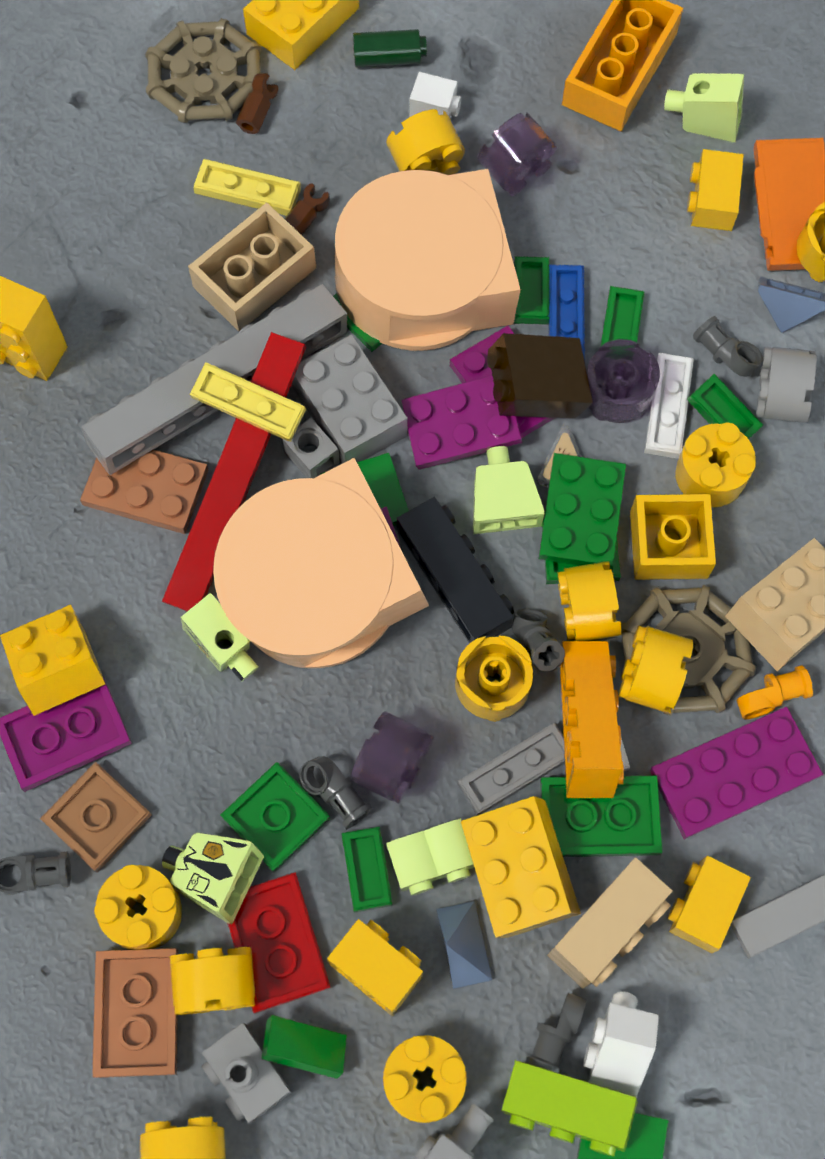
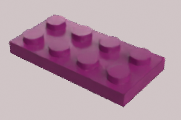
[649,706,823,840]

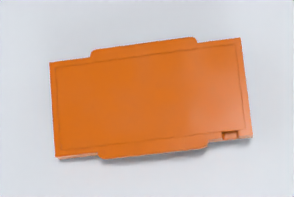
[753,138,825,271]

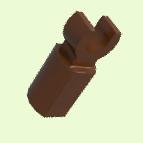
[236,73,279,134]
[285,183,330,235]

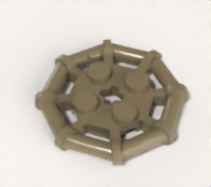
[145,18,262,123]
[621,585,756,716]

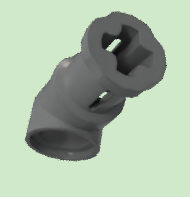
[693,316,763,377]
[512,608,565,671]
[299,756,373,829]
[0,851,71,895]
[525,993,587,1074]

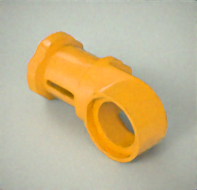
[736,665,813,720]

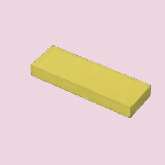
[193,159,301,216]
[190,362,306,442]

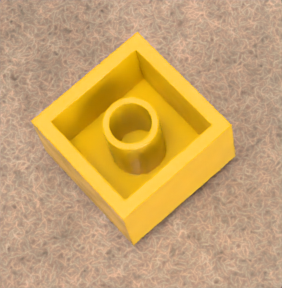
[630,494,716,580]
[0,604,105,716]
[327,919,423,1017]

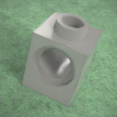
[283,418,340,478]

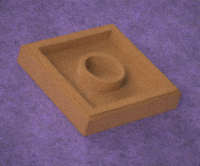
[40,762,152,872]

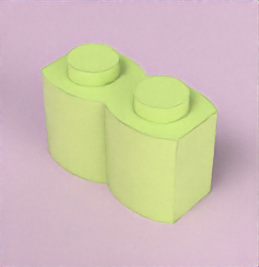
[386,819,474,896]

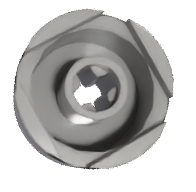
[756,347,817,423]

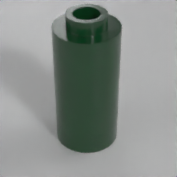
[353,29,427,68]

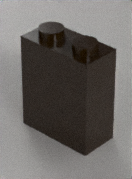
[487,333,593,419]

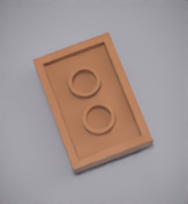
[80,450,209,534]
[92,948,178,1078]

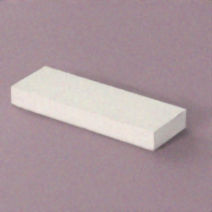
[644,353,694,459]

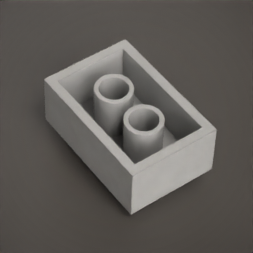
[292,334,407,464]

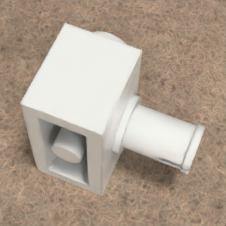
[583,992,659,1097]

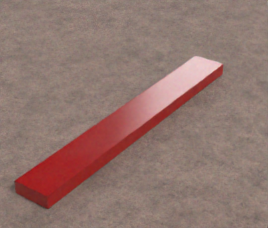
[162,332,306,612]

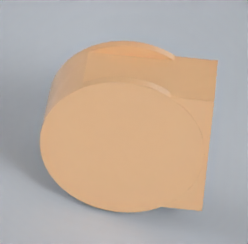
[335,169,521,351]
[213,458,429,668]

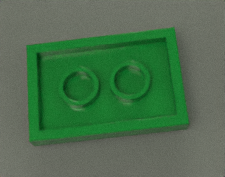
[538,453,626,569]
[540,776,662,857]

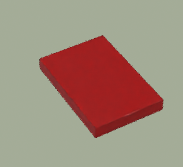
[228,872,331,1014]

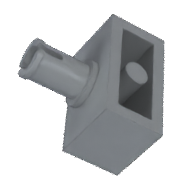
[202,1022,292,1123]
[415,1103,494,1159]

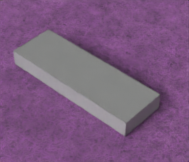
[457,722,565,815]
[731,875,825,959]

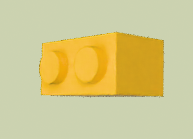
[687,149,744,231]
[667,856,751,953]

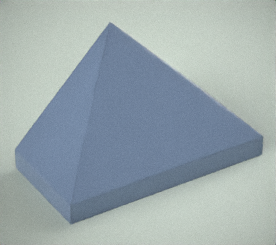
[758,276,825,333]
[436,901,492,989]

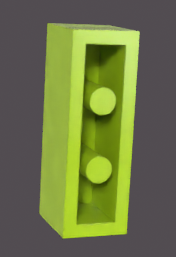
[502,1060,637,1157]

